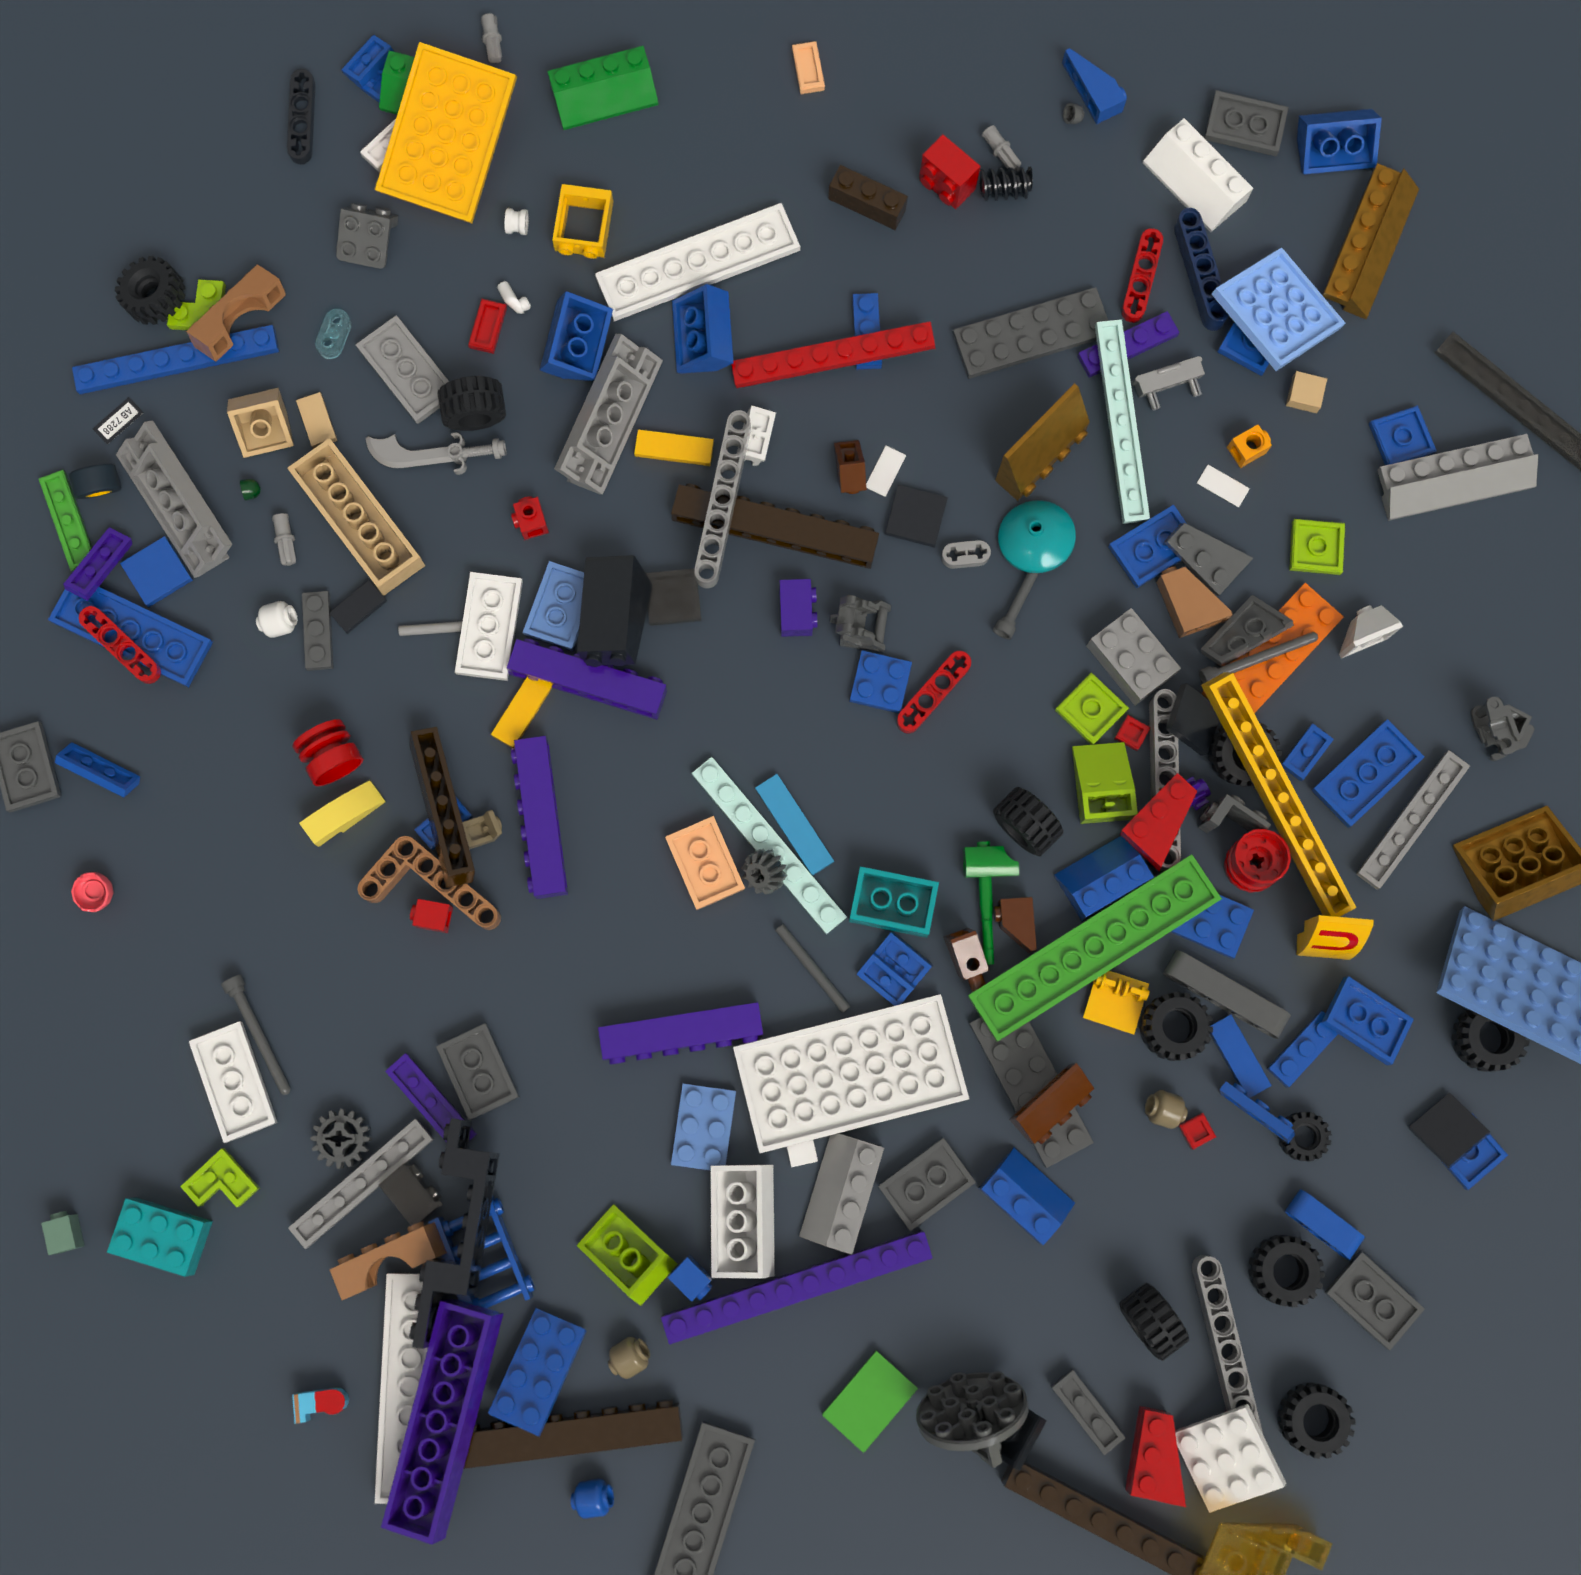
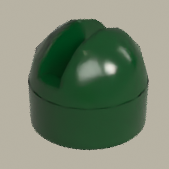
[240,479,261,501]

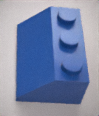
[1297,109,1382,174]
[672,284,733,373]
[540,291,613,381]
[1054,836,1154,920]
[978,1148,1075,1245]

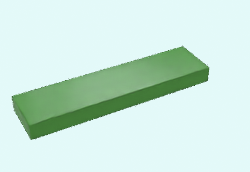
[39,470,92,572]

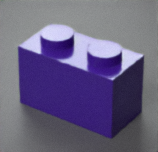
[780,579,817,637]

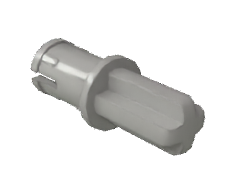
[481,13,502,63]
[982,125,1021,171]
[272,513,296,566]

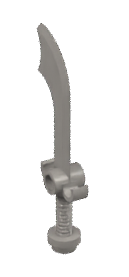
[366,433,507,475]

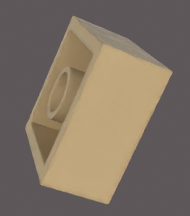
[1286,371,1327,413]

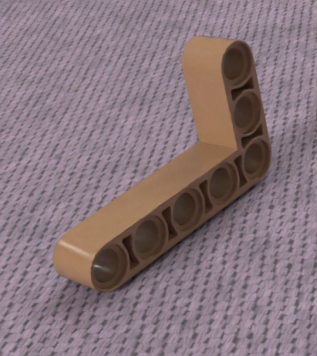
[357,836,501,930]

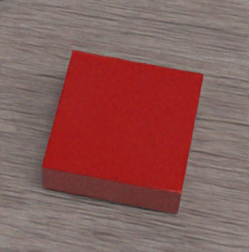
[1114,715,1151,751]
[1178,1113,1216,1150]

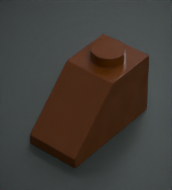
[834,440,867,494]
[994,897,1037,953]

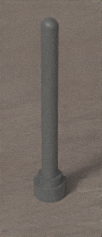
[993,572,1039,640]
[1199,632,1318,684]
[221,975,291,1095]

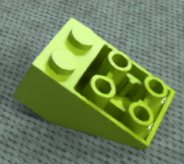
[1072,742,1138,824]

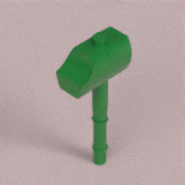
[963,841,1019,965]

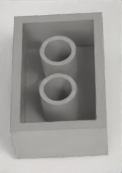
[1086,608,1181,706]

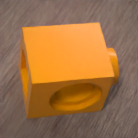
[1227,424,1272,468]

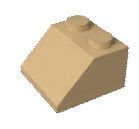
[227,388,294,458]

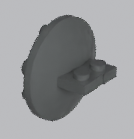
[916,1371,1029,1468]

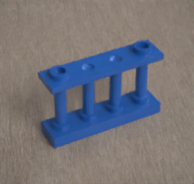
[428,1196,535,1308]

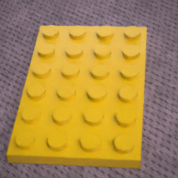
[375,42,517,224]

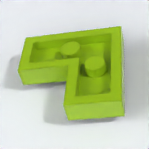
[167,279,226,330]
[180,1148,260,1208]

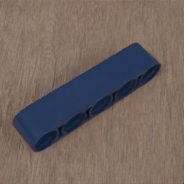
[1174,208,1229,331]

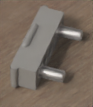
[1131,356,1205,410]

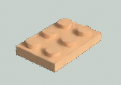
[665,816,745,910]

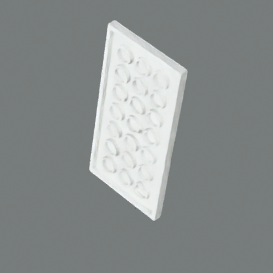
[733,994,969,1154]

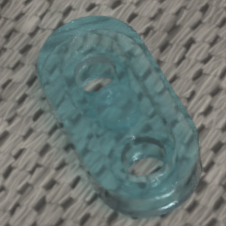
[315,309,351,359]

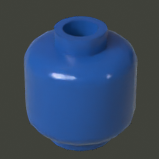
[570,1479,614,1519]

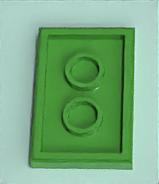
[822,1350,918,1453]

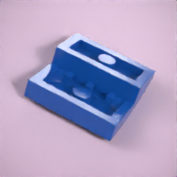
[341,35,394,103]
[856,931,933,1006]

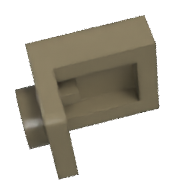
[462,810,502,849]

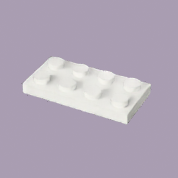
[455,572,523,681]
[189,1021,278,1143]

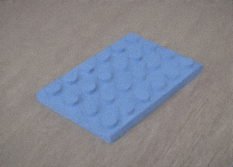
[1436,906,1581,1064]

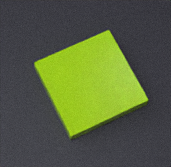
[1289,519,1345,575]
[1055,672,1129,745]

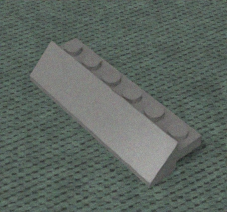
[554,334,663,495]
[116,421,233,578]
[1377,434,1538,521]

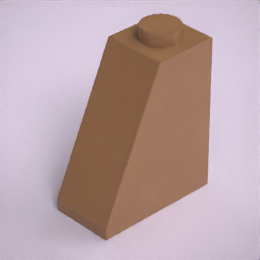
[1156,567,1232,638]

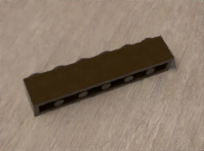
[409,727,475,888]

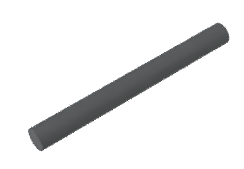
[775,924,851,1013]

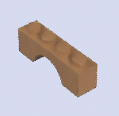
[186,264,286,362]
[329,1221,447,1300]

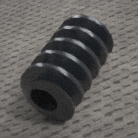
[979,166,1033,201]

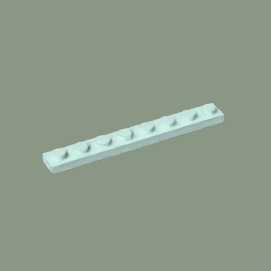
[1095,319,1150,524]
[692,757,847,935]

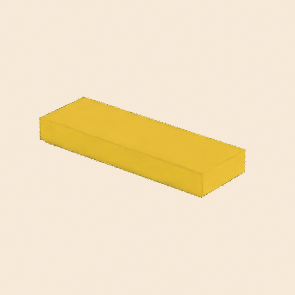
[634,430,714,466]
[491,676,553,748]

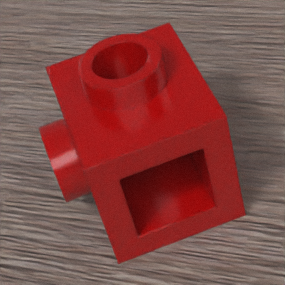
[511,496,549,540]

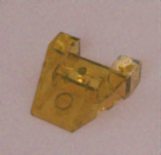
[1198,1523,1332,1575]

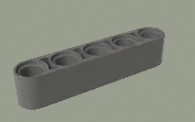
[1163,950,1291,1039]

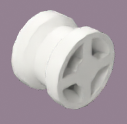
[505,208,529,235]

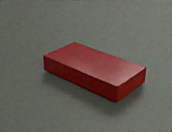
[468,299,507,354]

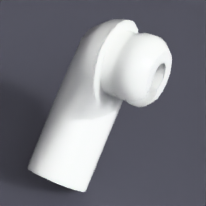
[497,282,531,314]

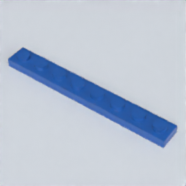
[72,325,279,394]

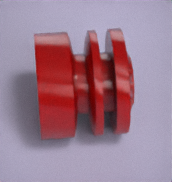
[292,719,364,786]
[1224,829,1291,893]

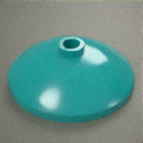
[998,500,1076,573]

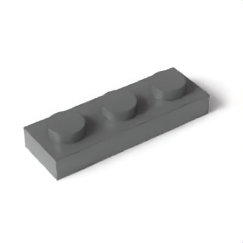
[302,591,334,671]
[1050,1369,1126,1456]

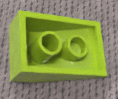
[576,1204,678,1306]

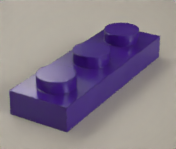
[63,527,133,601]

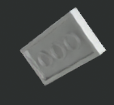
[355,315,449,424]

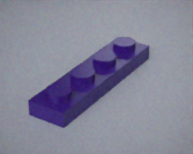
[1077,311,1179,378]
[385,1053,477,1142]

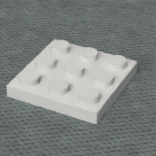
[1175,1404,1286,1513]

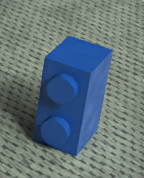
[668,1254,712,1302]

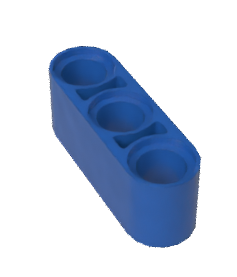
[1284,1189,1365,1260]

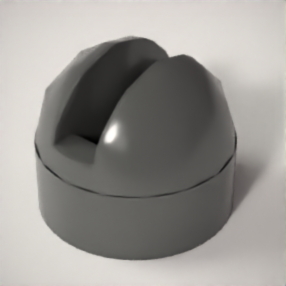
[1063,103,1085,124]

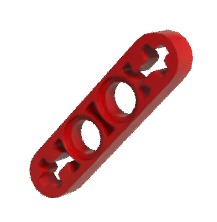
[1121,228,1163,323]
[79,606,161,684]
[897,651,971,734]

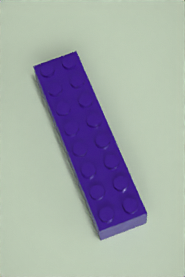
[381,1299,503,1545]

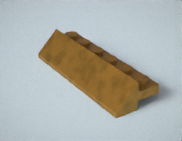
[1322,163,1419,319]

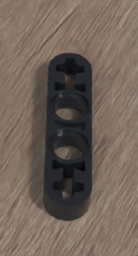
[287,69,315,165]

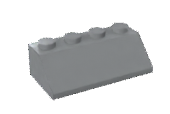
[799,1133,884,1255]

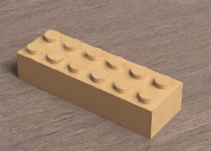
[288,438,425,596]

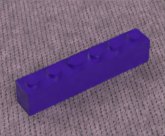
[507,639,667,720]
[511,736,568,899]
[598,1002,763,1065]

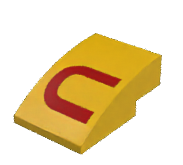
[1296,915,1373,960]

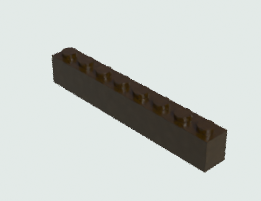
[671,484,879,569]
[464,1399,683,1469]
[1001,1462,1220,1575]

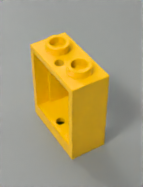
[552,184,613,259]

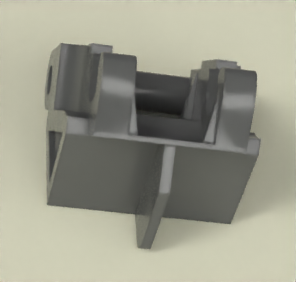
[830,594,891,652]
[1471,697,1535,761]

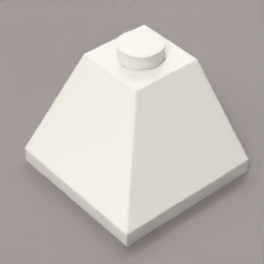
[1339,605,1403,659]

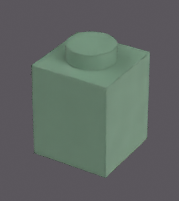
[41,1211,85,1255]

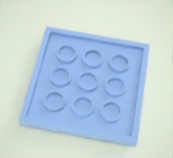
[1212,247,1346,371]

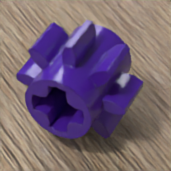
[1186,776,1211,810]

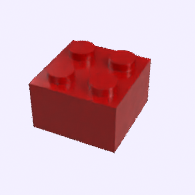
[919,134,981,209]

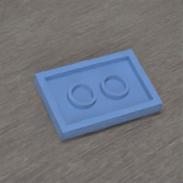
[523,561,584,651]
[671,1084,736,1171]

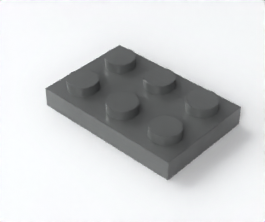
[1204,91,1289,156]
[0,721,62,813]
[436,1023,520,1120]
[878,1138,976,1231]
[1324,1251,1425,1351]

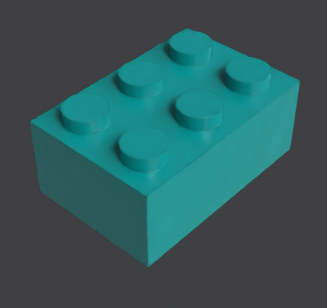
[849,866,939,938]
[107,1197,213,1277]

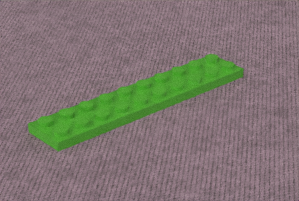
[968,854,1222,1042]

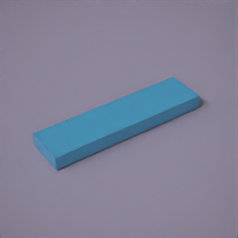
[755,774,834,876]

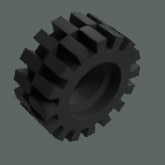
[1279,1112,1332,1161]

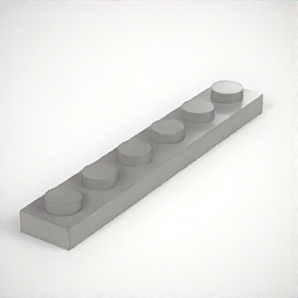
[1356,750,1470,890]
[288,1119,434,1249]

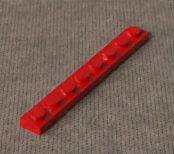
[732,321,936,388]

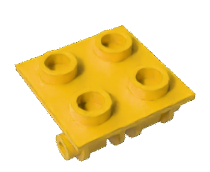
[1083,971,1149,1035]

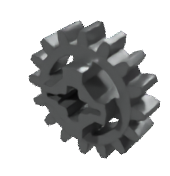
[310,1109,372,1169]

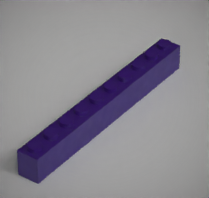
[661,1230,933,1345]

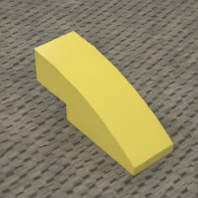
[299,781,386,847]

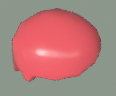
[71,872,114,912]

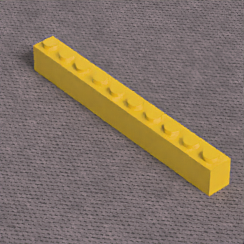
[1201,672,1357,917]

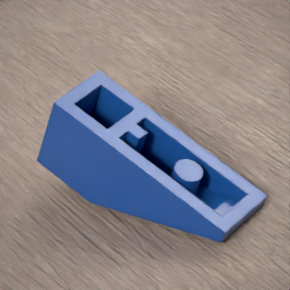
[1062,48,1127,124]

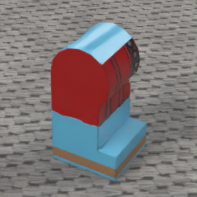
[292,1388,349,1424]

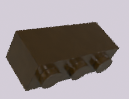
[828,165,908,230]

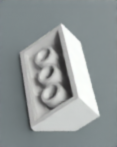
[1143,118,1253,232]
[711,1165,775,1278]

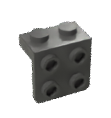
[336,203,398,269]
[1198,794,1271,834]

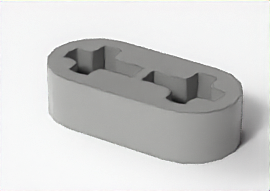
[941,540,991,569]

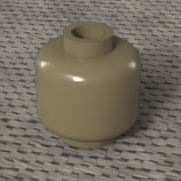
[1145,1090,1188,1129]
[608,1336,650,1379]

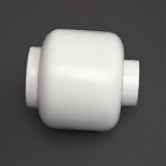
[256,601,298,638]

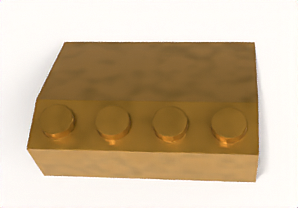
[995,383,1090,501]
[1453,806,1581,921]

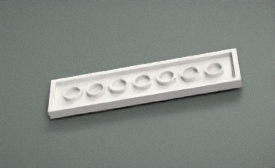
[595,203,800,321]
[375,1273,428,1504]

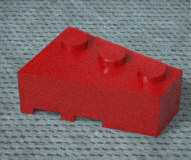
[1120,773,1197,871]
[1125,1405,1186,1507]

